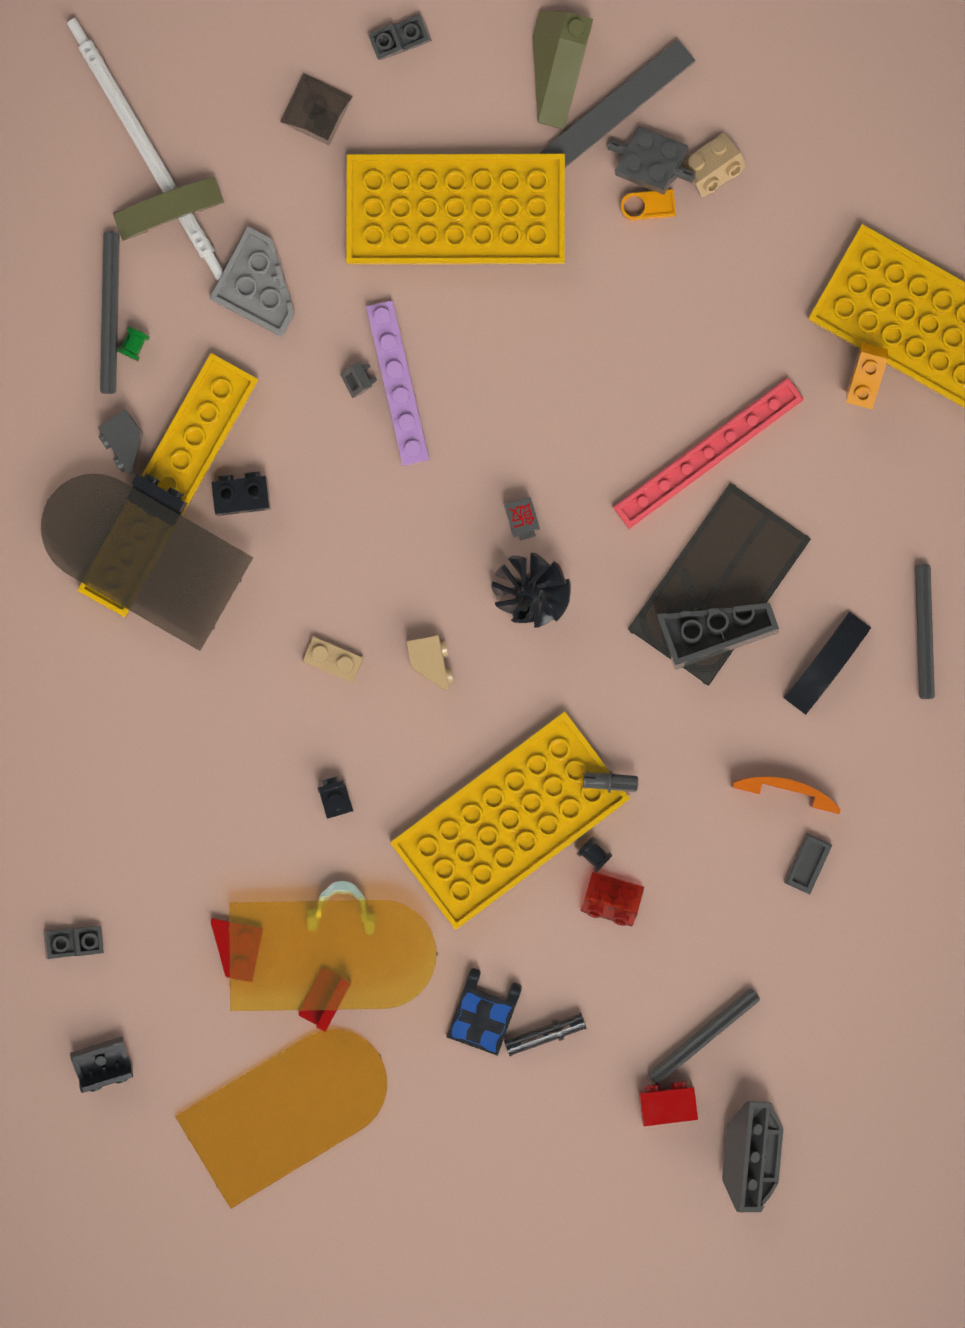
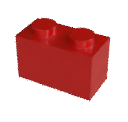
[639,1081,698,1127]

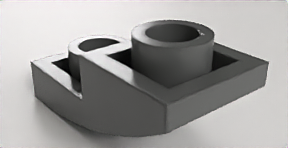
[368,14,432,60]
[44,926,104,959]

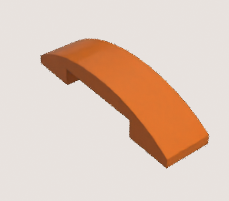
[731,776,841,814]

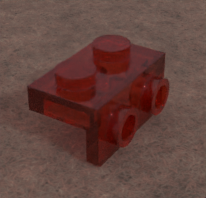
[580,871,644,926]

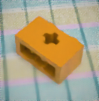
[846,343,888,410]

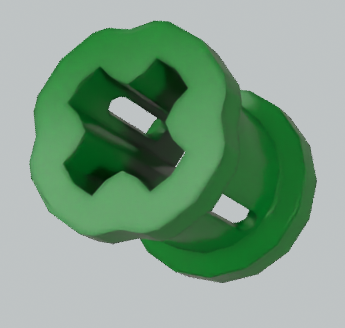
[117,326,150,361]

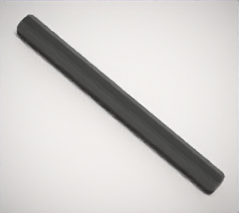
[100,232,120,394]

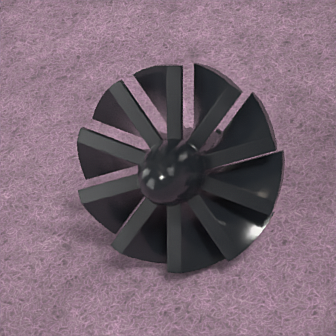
[491,553,571,628]

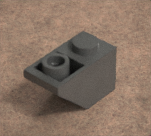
[98,410,143,475]

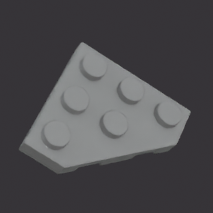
[209,227,295,337]

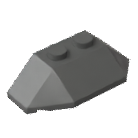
[722,1101,784,1212]

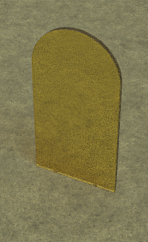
[229,900,438,1011]
[175,1029,387,1209]

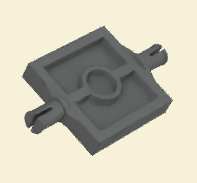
[608,126,696,195]

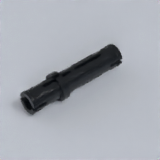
[504,1013,587,1057]

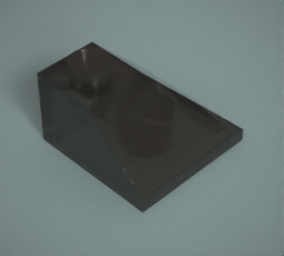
[280,73,353,146]

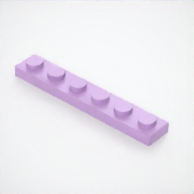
[366,300,429,466]

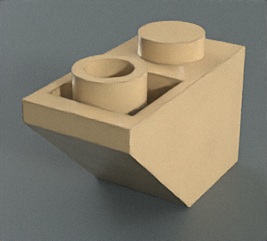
[406,635,454,690]

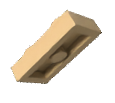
[302,637,363,683]

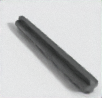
[915,564,935,699]
[649,989,760,1084]

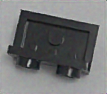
[127,473,188,526]
[70,1037,133,1093]

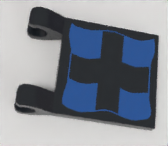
[446,968,522,1056]

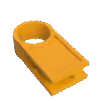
[620,189,676,221]

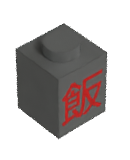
[504,497,540,541]

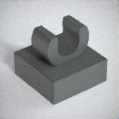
[340,362,377,398]

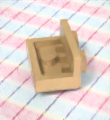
[682,132,746,198]

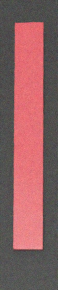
[613,378,804,529]

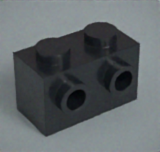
[211,472,271,516]

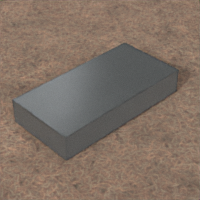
[784,834,832,895]

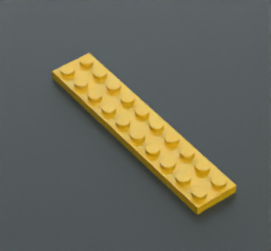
[77,353,259,618]

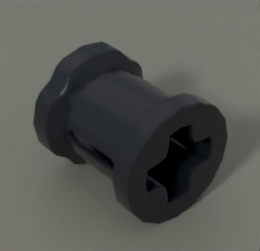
[576,836,612,872]

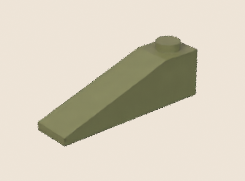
[533,10,593,130]

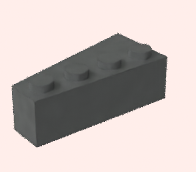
[657,603,779,670]

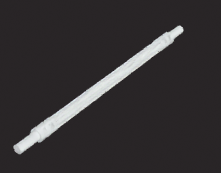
[67,18,224,281]

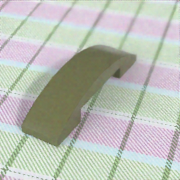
[113,177,224,241]

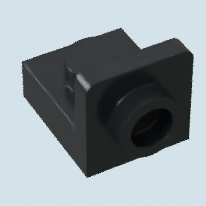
[317,776,353,819]

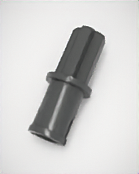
[583,771,639,793]

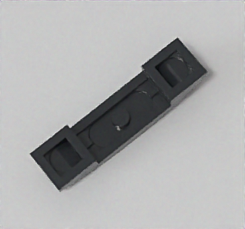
[784,611,871,715]

